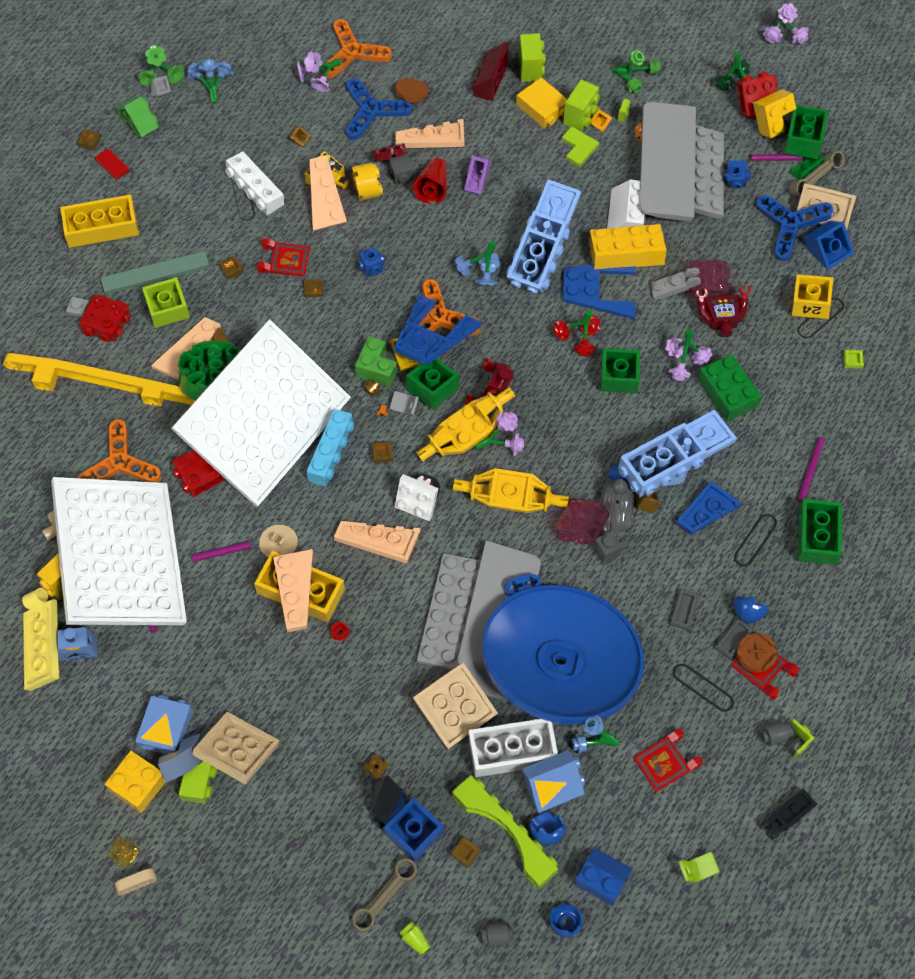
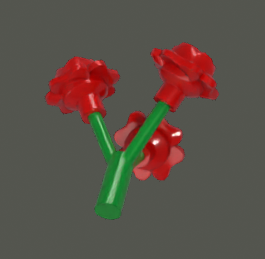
[553,310,601,357]

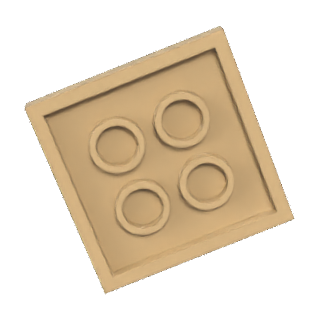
[412,663,498,749]
[192,712,280,785]

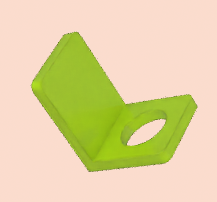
[790,719,815,759]
[679,852,719,883]

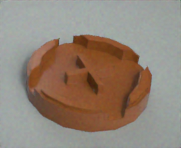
[395,78,429,103]
[736,633,778,673]

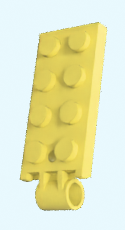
[22,588,59,691]

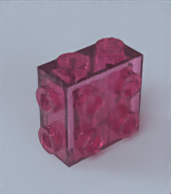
[686,260,731,299]
[554,499,610,545]

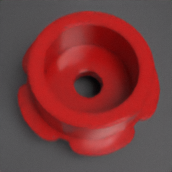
[330,622,350,641]

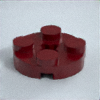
[372,143,407,161]

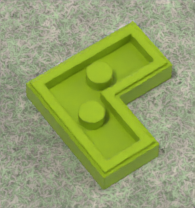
[562,127,600,167]

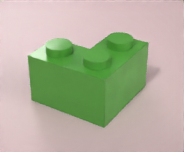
[115,96,159,137]
[355,336,397,387]

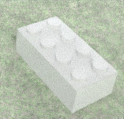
[468,719,558,777]

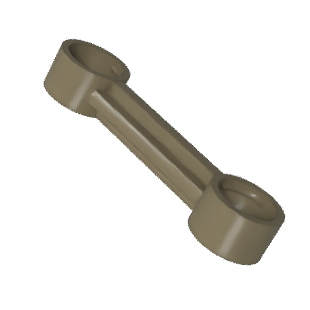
[790,151,844,197]
[353,859,417,933]

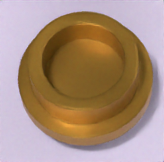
[364,379,381,396]

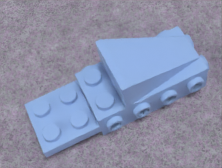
[506,180,582,294]
[618,410,737,497]

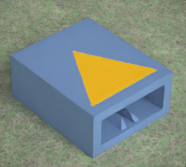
[135,695,193,754]
[522,750,585,813]

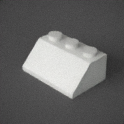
[607,180,645,228]

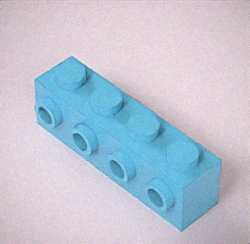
[307,409,355,487]

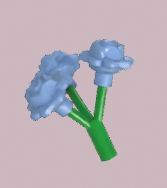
[187,59,233,104]

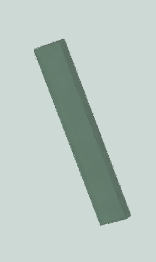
[101,251,210,295]

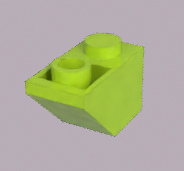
[179,761,217,804]

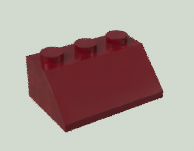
[472,42,509,101]

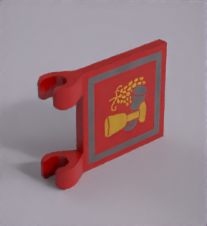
[257,238,310,277]
[731,654,799,700]
[633,728,703,792]

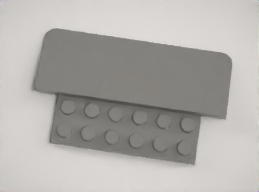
[640,102,724,221]
[417,541,541,700]

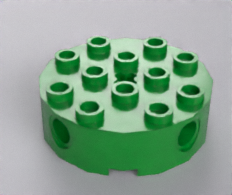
[178,341,241,401]

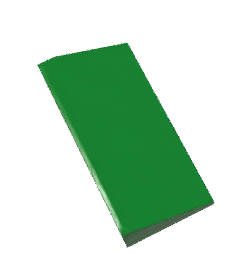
[788,156,824,179]

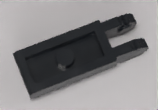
[760,788,818,841]

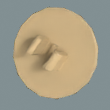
[259,525,298,557]

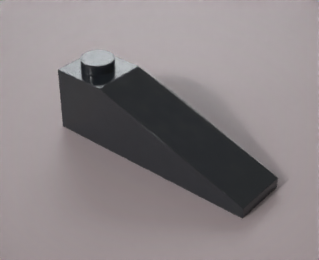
[372,775,405,829]

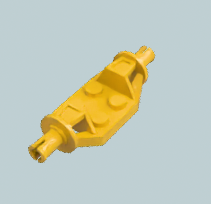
[416,387,516,462]
[453,469,569,513]

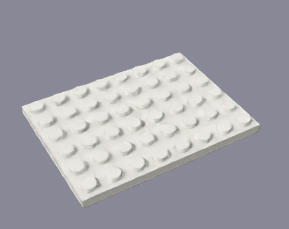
[171,319,351,507]
[51,477,187,625]

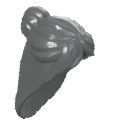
[596,478,634,534]

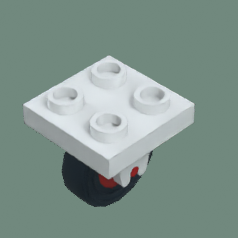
[395,474,440,521]

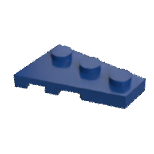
[676,481,742,535]

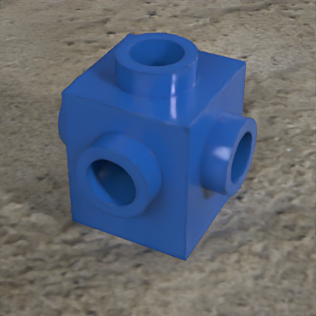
[725,161,751,189]
[358,247,385,277]

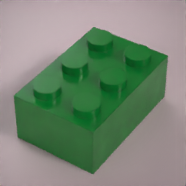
[784,104,829,160]
[698,354,762,422]
[797,499,842,565]

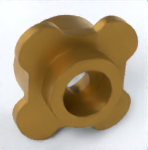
[364,754,389,779]

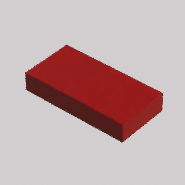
[95,148,130,181]

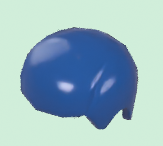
[549,903,583,938]

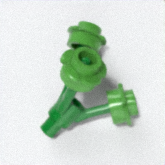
[612,50,660,94]

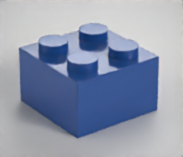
[384,797,444,863]

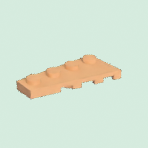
[396,119,464,148]
[310,155,347,231]
[151,317,221,380]
[334,521,421,564]
[273,549,313,632]

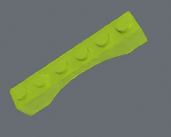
[452,776,558,890]

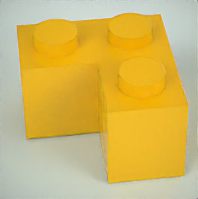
[753,89,796,138]

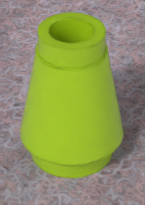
[400,921,431,955]

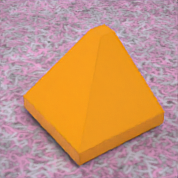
[590,109,612,132]

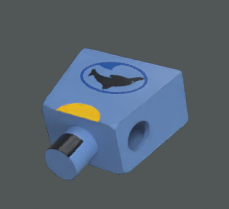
[57,627,98,661]

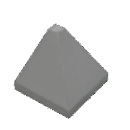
[151,75,171,96]

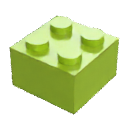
[519,34,545,82]
[563,80,600,131]
[142,277,190,328]

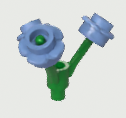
[571,715,619,754]

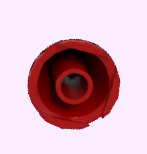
[412,158,447,204]

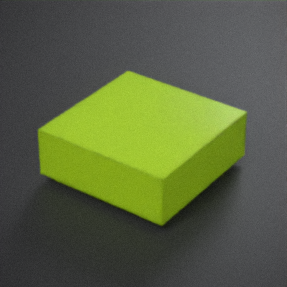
[618,99,630,122]
[843,350,864,368]

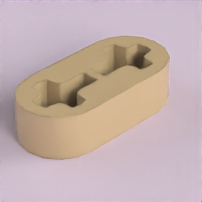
[115,869,157,896]

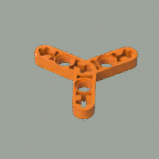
[323,19,392,78]
[419,279,482,336]
[78,419,162,483]

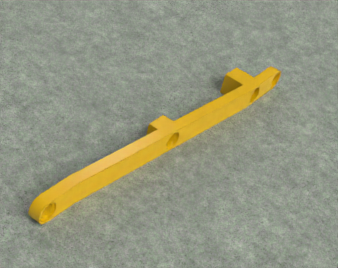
[3,353,195,406]

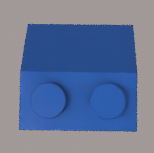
[804,220,854,270]
[575,848,632,907]

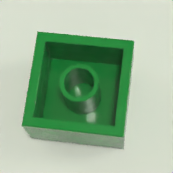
[600,348,640,393]
[406,358,459,410]

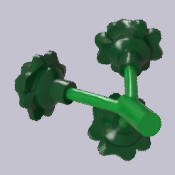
[715,52,751,91]

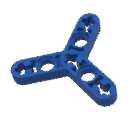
[346,78,412,140]
[757,195,834,261]

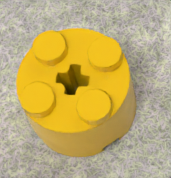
[352,162,383,201]

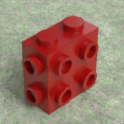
[736,72,777,118]
[79,294,131,342]
[172,449,226,497]

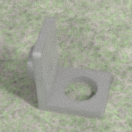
[390,391,419,416]

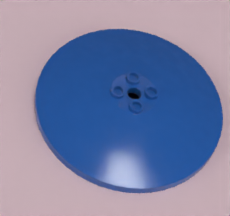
[482,585,644,725]

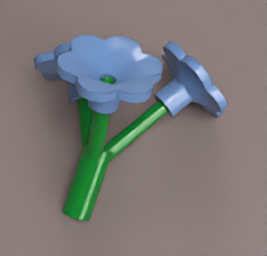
[455,241,500,285]

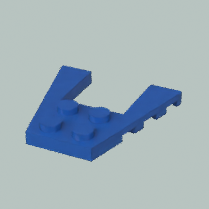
[563,264,635,320]
[394,295,481,366]

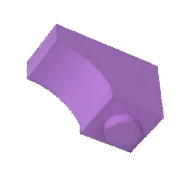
[464,156,492,194]

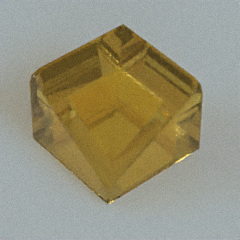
[108,837,140,868]

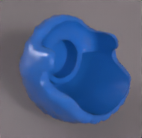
[733,596,768,624]
[529,812,566,846]

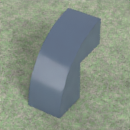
[158,734,202,782]

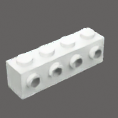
[225,152,284,215]

